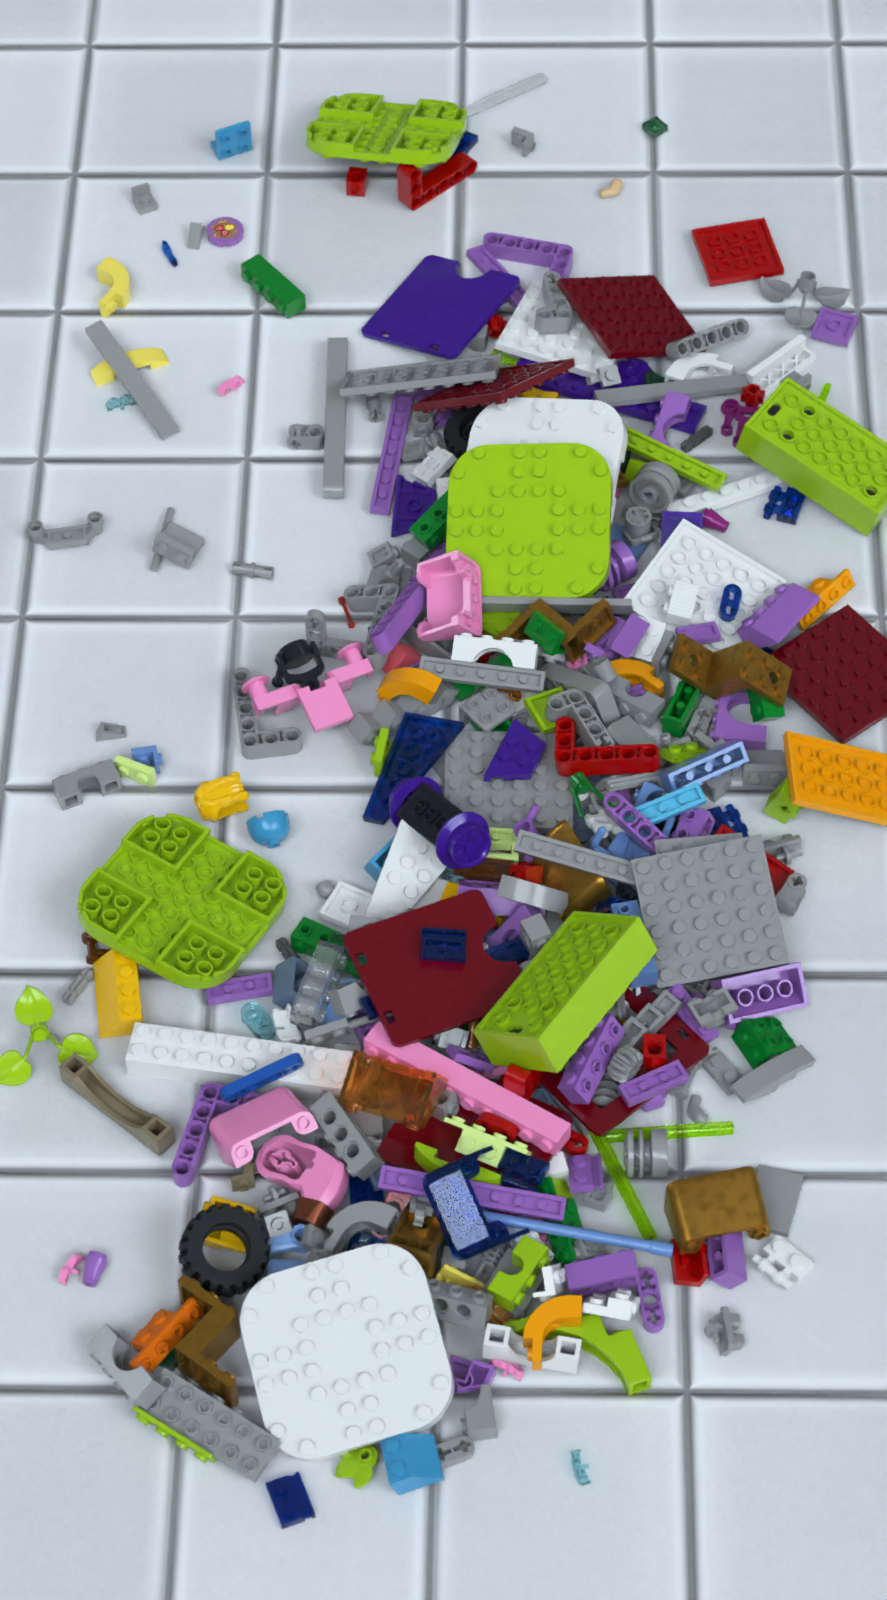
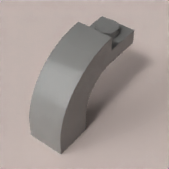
[694,730,733,803]
[496,874,569,915]
[323,1201,401,1254]

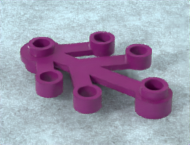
[721,399,760,448]

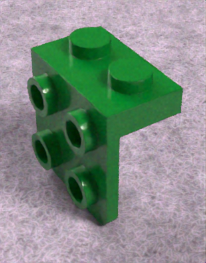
[731,1017,796,1070]

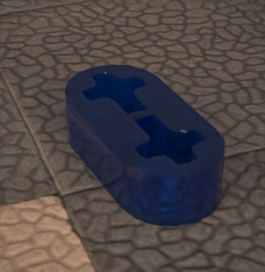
[718,584,742,622]

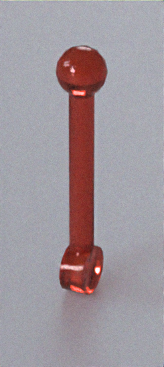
[338,596,356,629]

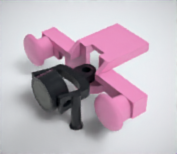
[241,639,374,733]

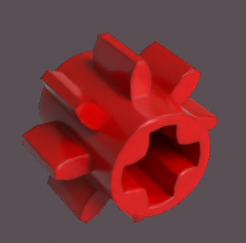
[485,315,507,339]
[741,384,765,408]

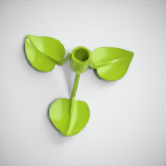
[0,985,98,1086]

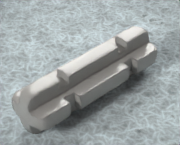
[62,967,94,1005]

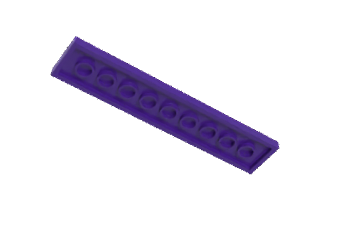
[516,357,707,435]

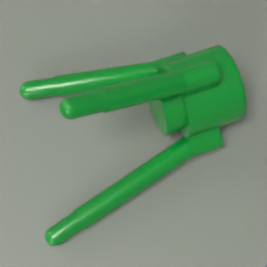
[569,772,615,819]

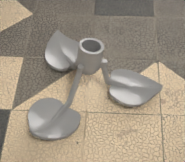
[760,271,850,328]

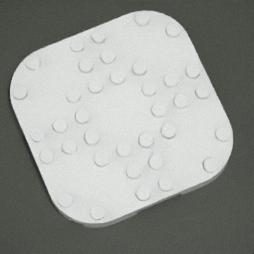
[466,397,628,524]
[240,1243,454,1462]

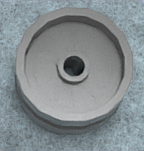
[629,461,680,514]

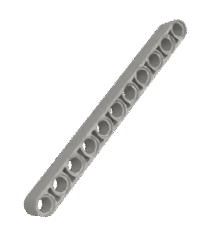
[323,338,348,498]

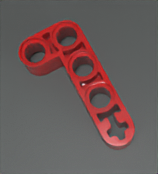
[503,1063,545,1101]

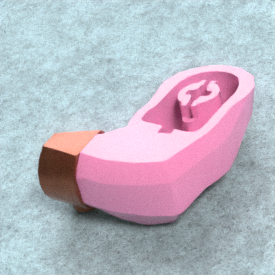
[255,1134,350,1230]

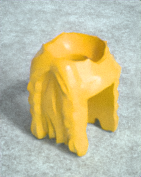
[193,772,249,823]

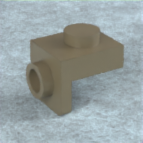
[230,1160,257,1192]

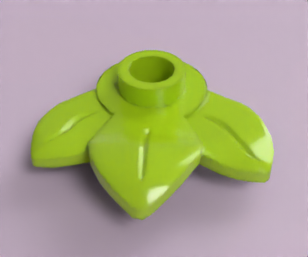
[335,1445,379,1489]

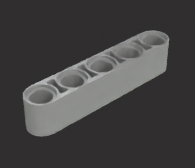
[665,318,749,359]

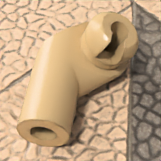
[599,178,623,199]

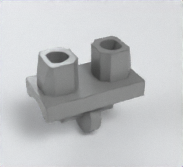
[763,834,803,865]
[257,1185,299,1219]
[704,1306,745,1356]

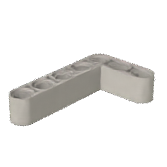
[343,583,401,670]
[537,662,621,729]
[232,667,302,760]

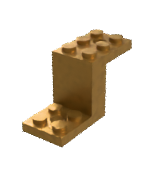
[495,598,617,665]
[669,633,793,707]
[385,1207,451,1279]
[175,1274,240,1409]

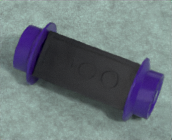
[389,776,491,869]

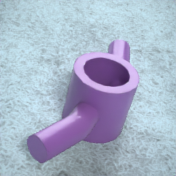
[513,805,541,862]

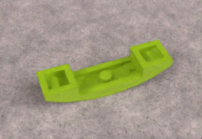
[414,1142,501,1186]

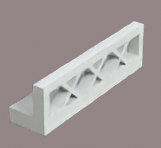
[746,334,817,396]

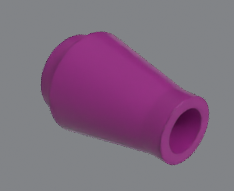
[702,508,730,533]

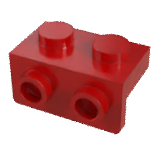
[669,1239,710,1287]

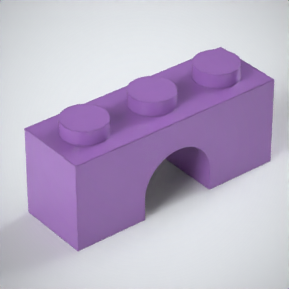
[484,904,549,962]

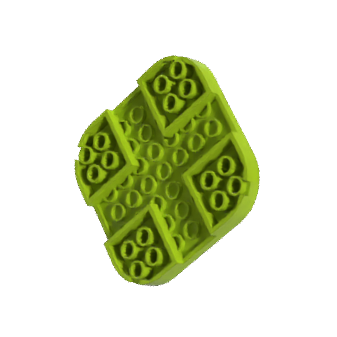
[306,93,467,168]
[446,443,613,598]
[77,813,287,989]

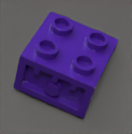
[660,511,703,549]

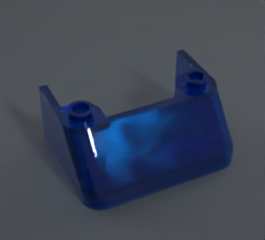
[422,1145,530,1261]

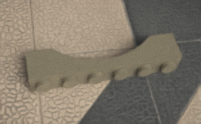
[59,1052,175,1156]

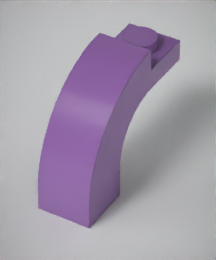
[584,616,627,661]

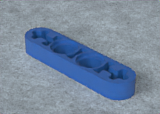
[219,1053,304,1103]

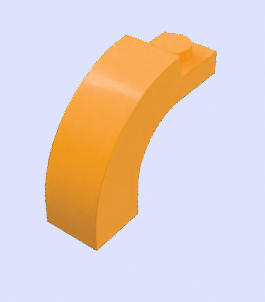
[610,659,664,698]
[376,667,442,708]
[523,1295,582,1371]

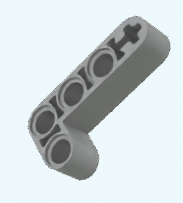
[534,271,572,334]
[544,688,615,747]

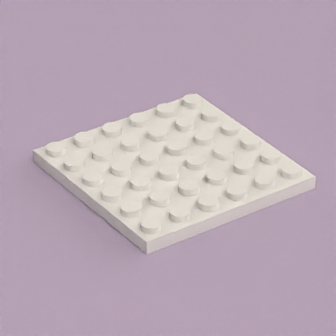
[495,279,617,377]
[624,518,787,652]

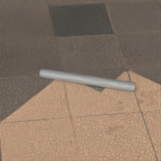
[150,507,175,572]

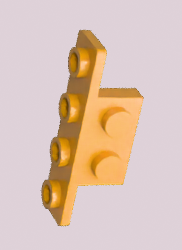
[798,569,855,631]

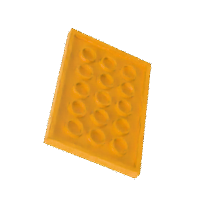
[783,731,887,826]

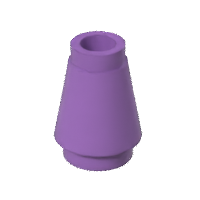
[82,1251,108,1288]

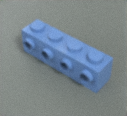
[658,740,749,793]
[608,900,658,989]

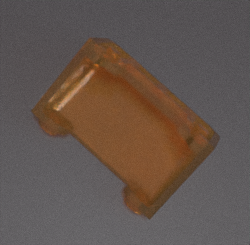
[338,1050,448,1132]

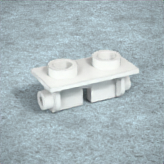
[271,1004,302,1044]

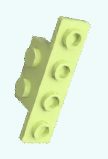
[443,1115,532,1168]

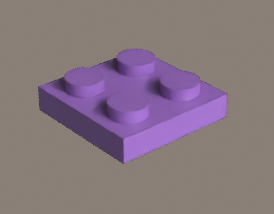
[810,307,859,347]

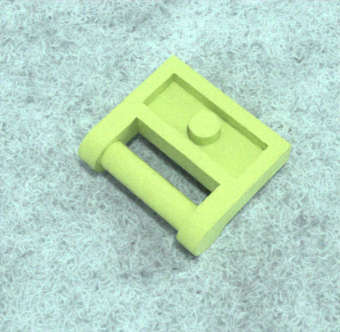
[486,827,519,863]

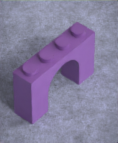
[710,678,772,750]

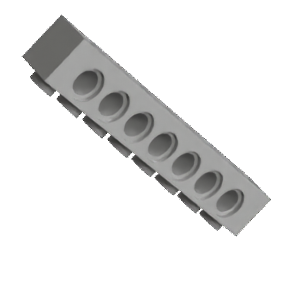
[305,1248,494,1331]

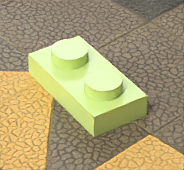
[114,755,157,787]

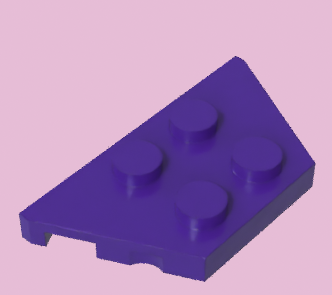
[391,475,436,537]
[484,719,546,782]

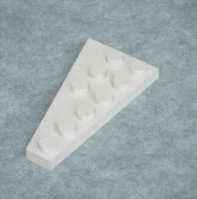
[364,819,447,919]

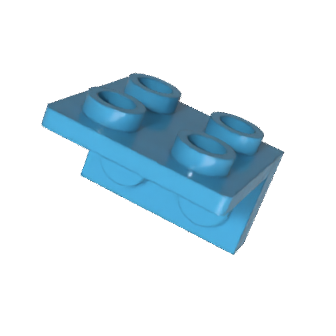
[210,120,252,160]

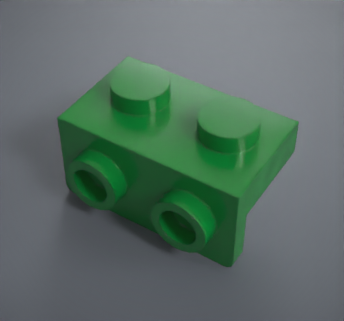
[524,611,566,656]

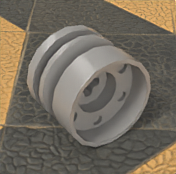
[623,1129,668,1178]

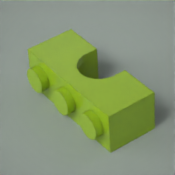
[487,1235,550,1313]

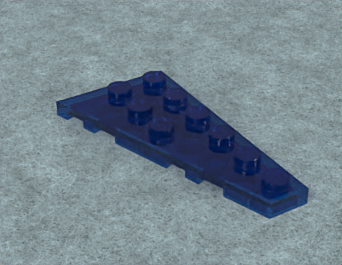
[363,712,465,825]

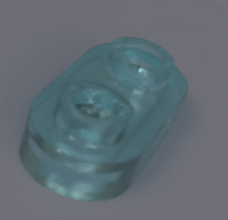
[241,1002,276,1040]

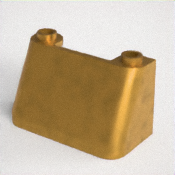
[524,819,615,922]
[664,1166,771,1255]

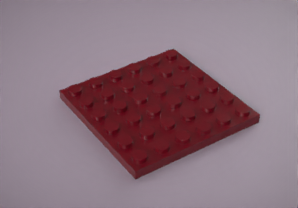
[557,275,707,359]
[412,358,575,413]
[770,605,887,744]

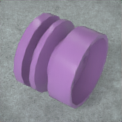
[599,539,638,592]

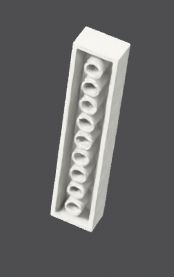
[125,1022,356,1104]

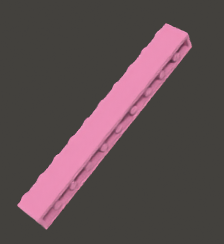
[364,1021,571,1156]

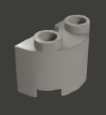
[686,987,739,1030]

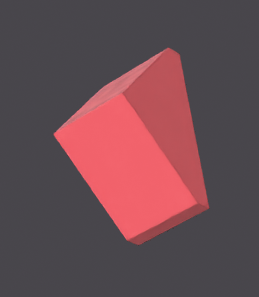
[381,642,422,674]

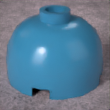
[246,810,290,849]

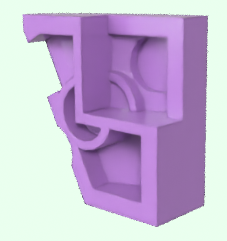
[449,1355,496,1394]

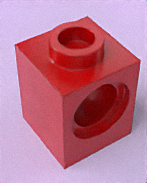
[346,167,368,197]
[509,862,543,885]
[642,1034,666,1071]

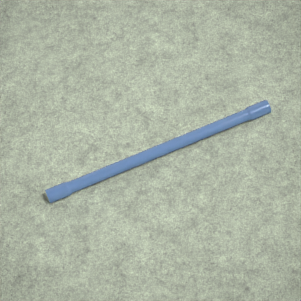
[439,1201,674,1257]

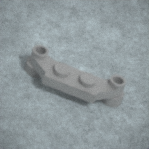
[27,511,104,550]

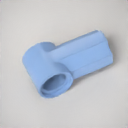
[268,1224,309,1256]

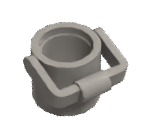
[622,506,660,547]

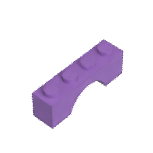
[642,390,691,462]

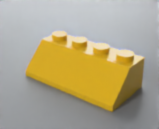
[93,949,143,1038]

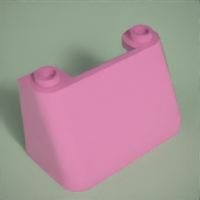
[416,550,482,642]
[209,1086,318,1168]

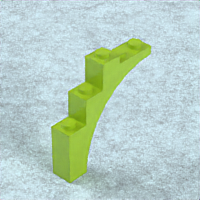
[502,1297,652,1396]

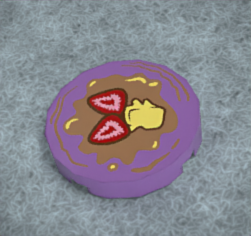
[206,217,244,247]

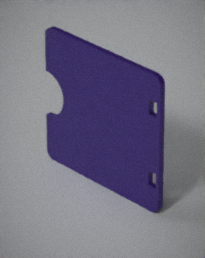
[361,255,520,359]

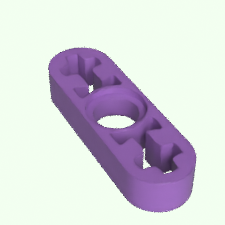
[636,1267,665,1333]

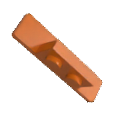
[129,1297,204,1372]

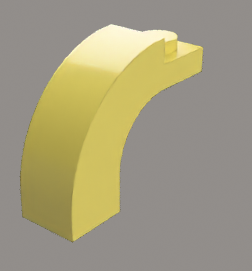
[96,256,131,318]

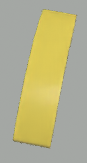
[90,348,169,387]

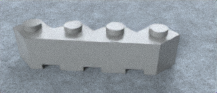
[346,681,459,747]

